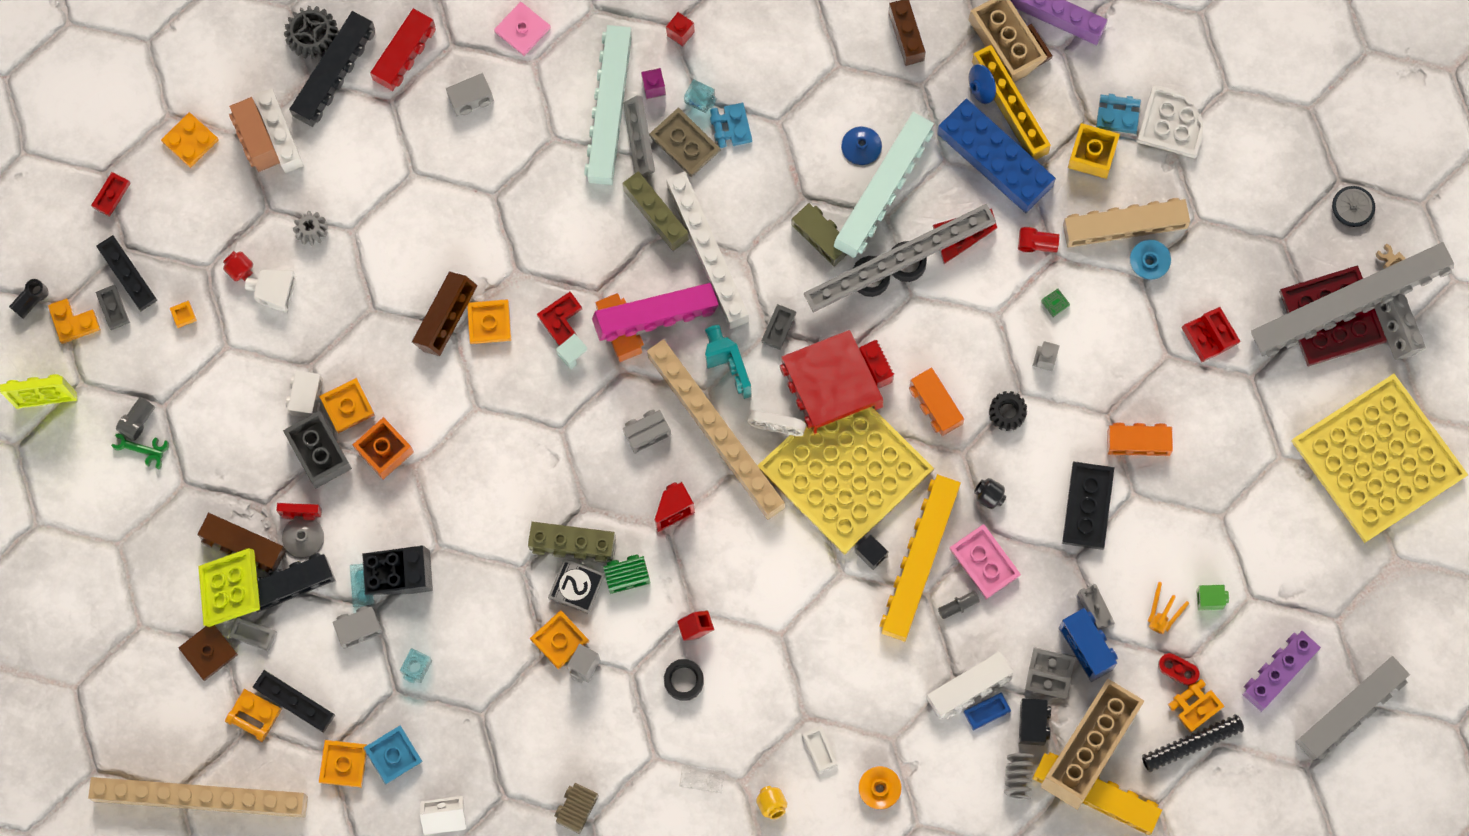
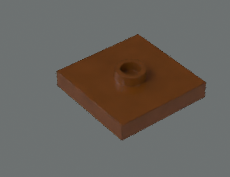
[178,625,238,681]

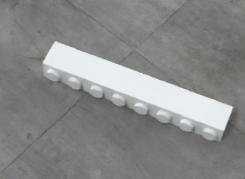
[666,171,749,330]

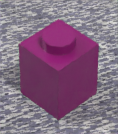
[641,68,666,99]

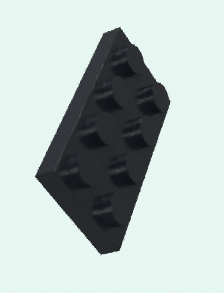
[1062,461,1115,550]

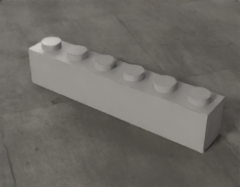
[1296,656,1410,761]

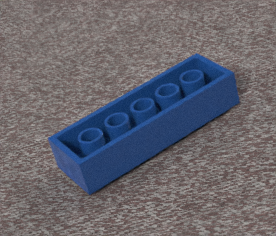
[937,98,1056,213]

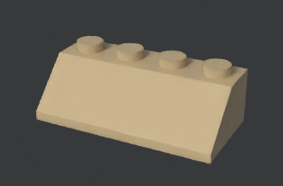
[968,0,1047,82]

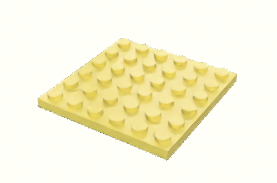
[1291,374,1468,543]
[757,407,934,555]

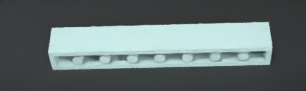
[584,25,632,185]
[833,112,934,259]

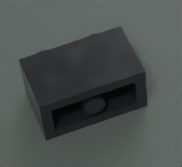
[1019,698,1051,746]

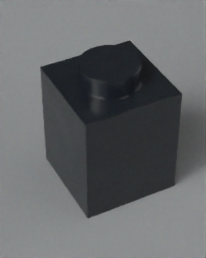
[855,534,889,570]

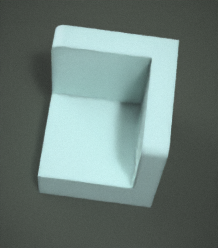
[556,334,588,369]

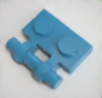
[1096,93,1141,134]
[710,102,752,148]

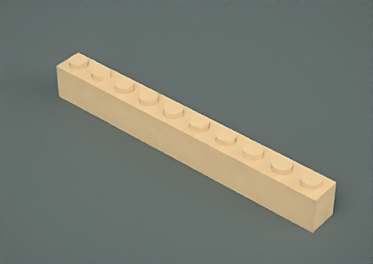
[647,339,785,520]
[88,777,308,818]

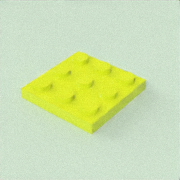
[0,374,77,409]
[198,548,260,627]

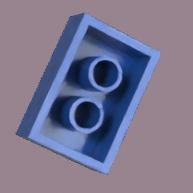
[1059,608,1118,682]

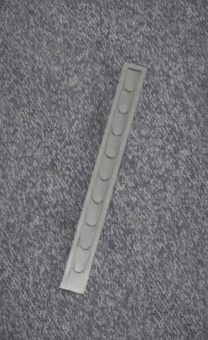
[804,204,996,313]

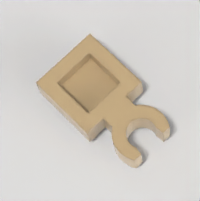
[1375,244,1406,269]

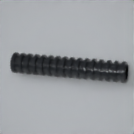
[1142,714,1244,772]

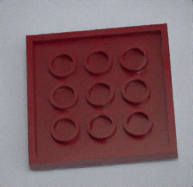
[1279,265,1387,367]

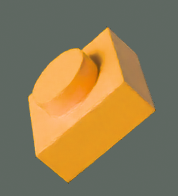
[170,300,197,328]

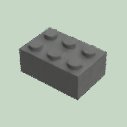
[283,410,352,489]

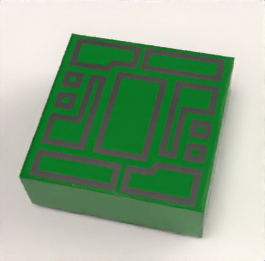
[1041,288,1070,317]

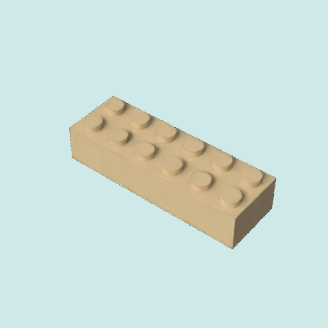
[1041,679,1144,810]

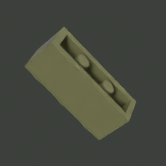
[791,203,847,267]

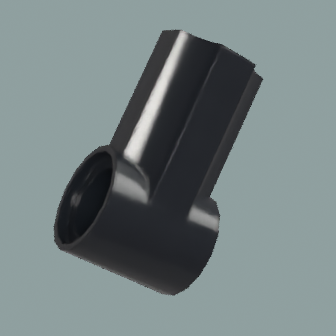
[9,279,48,319]

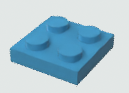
[363,725,423,785]

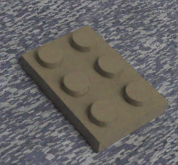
[649,107,721,177]

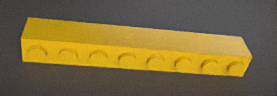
[879,474,961,642]

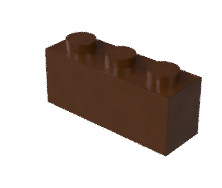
[888,0,926,66]

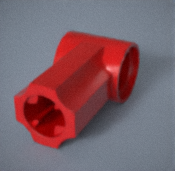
[1018,227,1060,253]

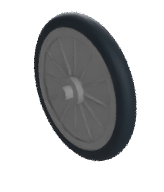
[1332,186,1376,227]

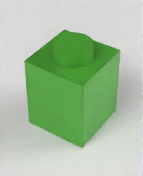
[1196,585,1229,610]

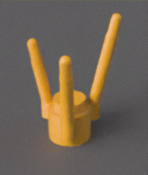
[1147,582,1189,634]

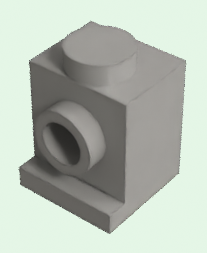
[1032,341,1060,371]

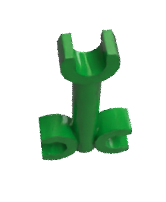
[111,433,169,470]

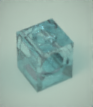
[400,648,432,684]

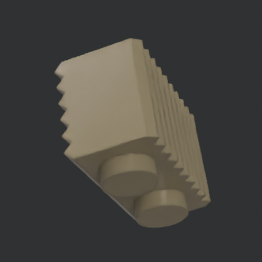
[554,783,599,834]

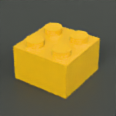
[1068,123,1120,179]

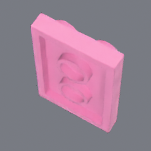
[949,524,1021,600]

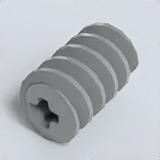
[1004,753,1034,799]

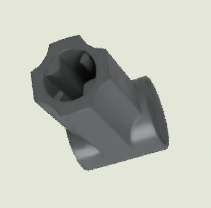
[116,397,155,441]

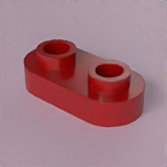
[1158,653,1200,686]

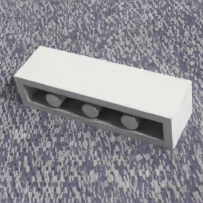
[253,88,304,174]
[926,651,1013,720]

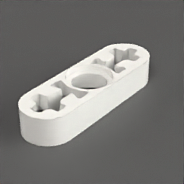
[747,410,807,436]

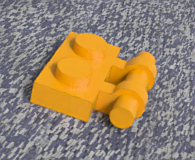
[1168,679,1225,733]

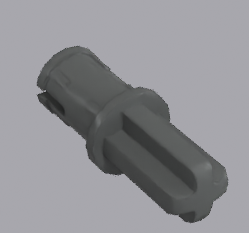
[938,590,980,619]

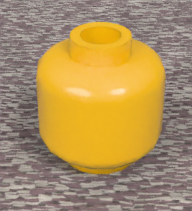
[756,786,788,819]

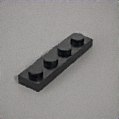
[96,235,158,312]
[252,670,335,733]

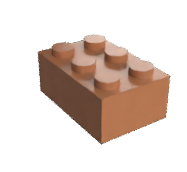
[229,97,280,172]

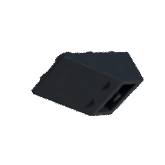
[362,545,433,595]

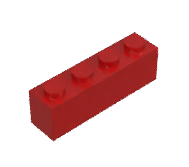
[370,8,436,91]

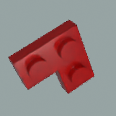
[537,291,582,346]

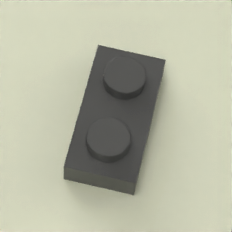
[95,284,130,330]
[761,304,796,350]

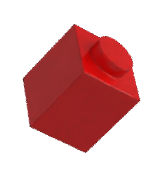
[666,12,695,47]
[677,610,715,641]

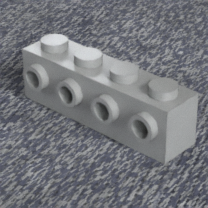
[1374,293,1426,360]

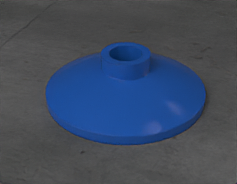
[968,64,996,104]
[841,126,882,165]

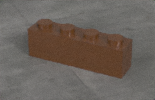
[412,271,478,356]
[197,512,286,573]

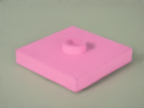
[494,1,551,56]

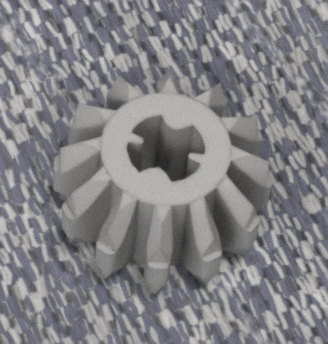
[293,211,328,246]

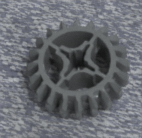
[284,5,339,59]

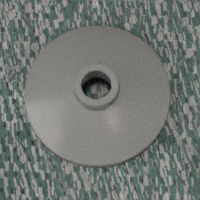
[282,517,324,558]

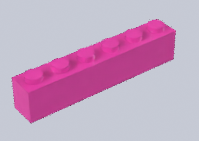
[592,283,719,341]

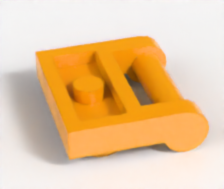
[225,689,282,742]

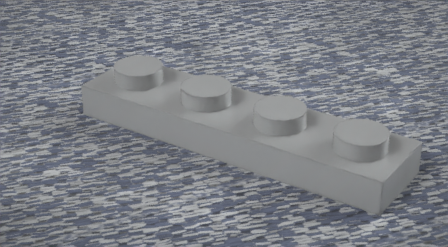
[623,95,655,177]

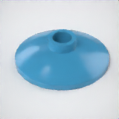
[1130,240,1171,280]

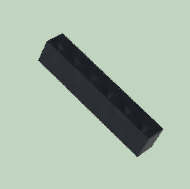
[289,11,375,127]

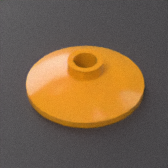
[859,766,902,809]

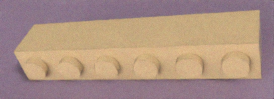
[1063,198,1190,248]

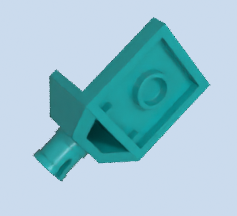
[705,325,752,399]

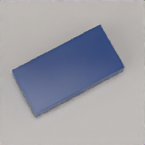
[963,692,1011,731]

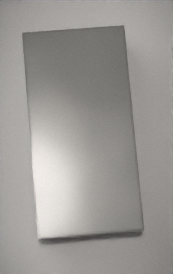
[229,617,277,652]

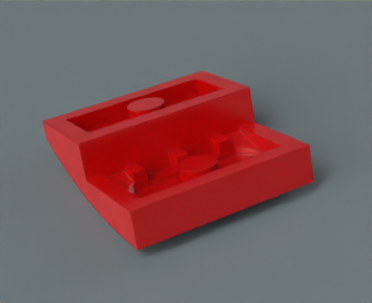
[1181,307,1241,362]

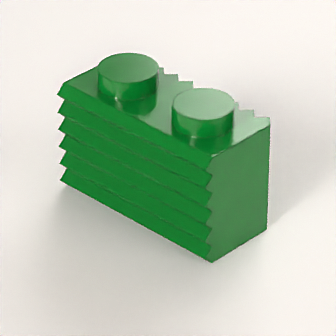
[603,554,651,594]

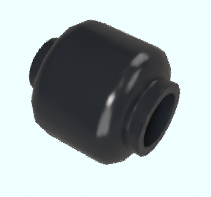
[974,478,1006,509]

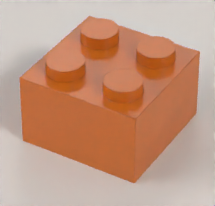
[352,417,414,480]

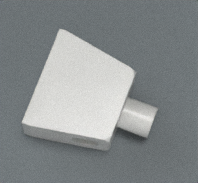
[245,269,296,313]

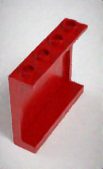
[779,330,883,435]

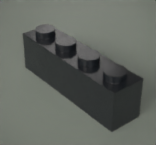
[257,553,336,612]

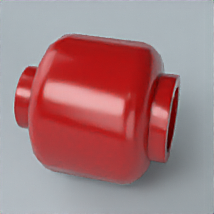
[223,251,254,281]

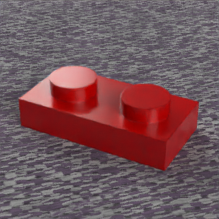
[91,172,131,217]
[276,503,322,520]

